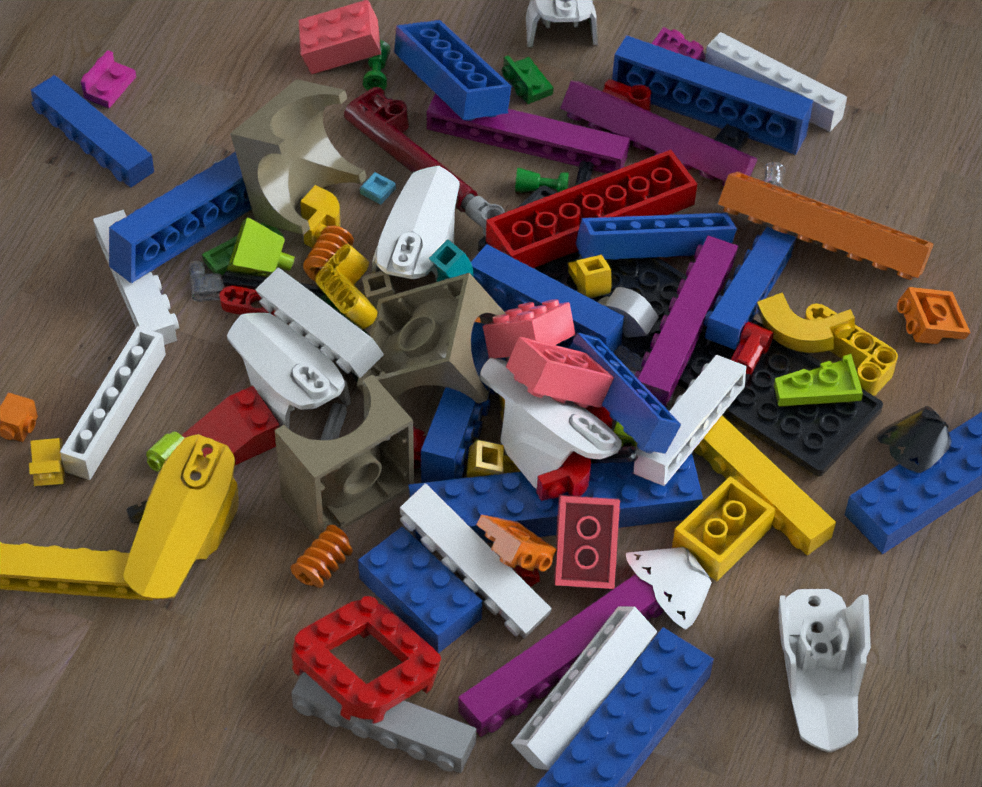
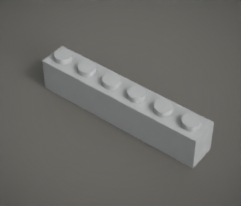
[292,673,476,773]

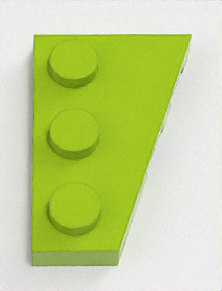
[774,354,863,406]

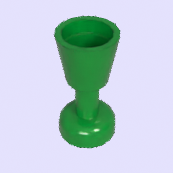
[363,40,391,91]
[515,167,569,193]

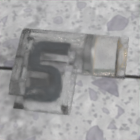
[189,261,224,302]

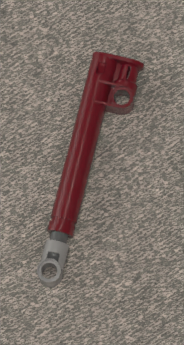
[344,87,505,237]

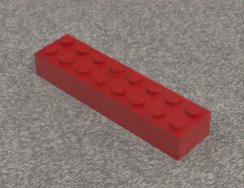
[486,150,698,268]

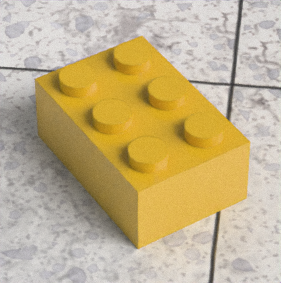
[672,476,775,582]

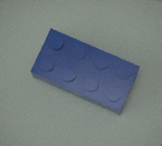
[358,526,482,653]

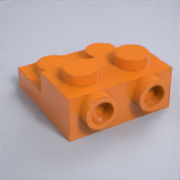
[897,287,971,344]
[476,515,557,571]

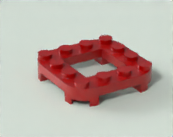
[291,596,441,724]

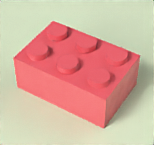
[299,0,381,75]
[483,299,576,359]
[506,336,614,408]
[554,495,620,589]

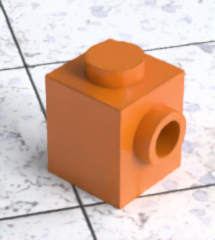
[0,392,38,442]

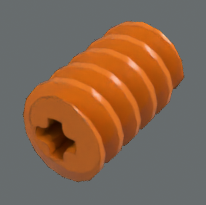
[303,226,354,282]
[290,524,353,588]

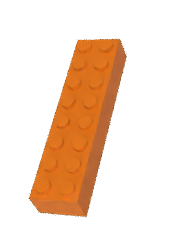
[718,172,934,280]

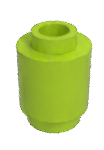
[146,431,184,472]

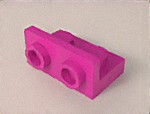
[651,27,706,62]
[81,50,136,108]

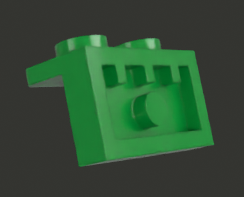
[502,55,554,105]

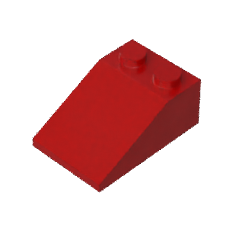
[182,385,280,466]

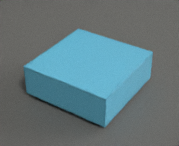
[360,172,396,205]

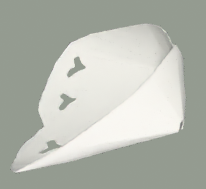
[626,547,711,629]

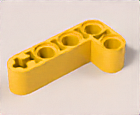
[315,244,378,329]
[804,303,898,396]

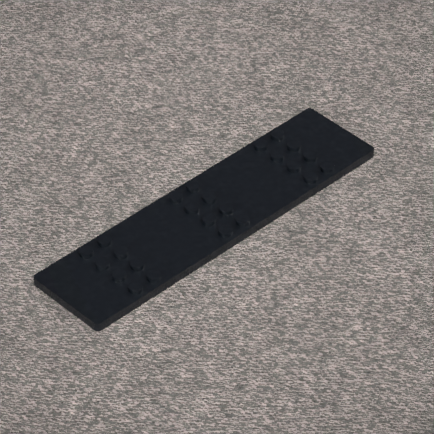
[478,186,883,477]

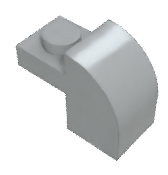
[598,287,659,338]

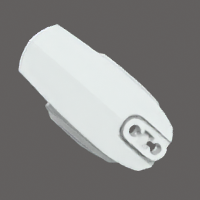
[526,0,598,47]
[371,166,459,282]
[227,313,351,428]
[479,358,622,489]
[779,589,871,752]

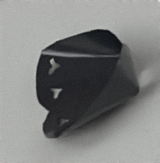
[877,406,952,473]

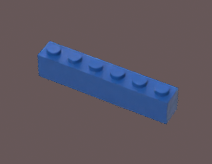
[31,75,154,188]
[575,213,737,260]
[704,227,796,350]
[569,333,681,454]

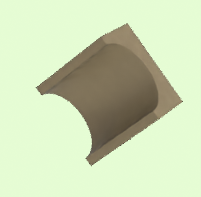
[275,375,414,539]

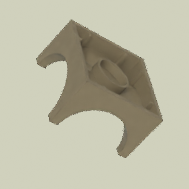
[230,79,367,235]
[357,273,505,406]

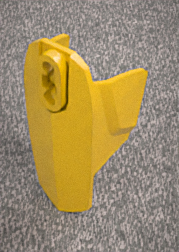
[123,434,239,600]

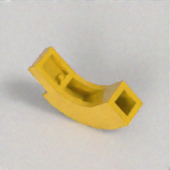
[757,292,855,353]

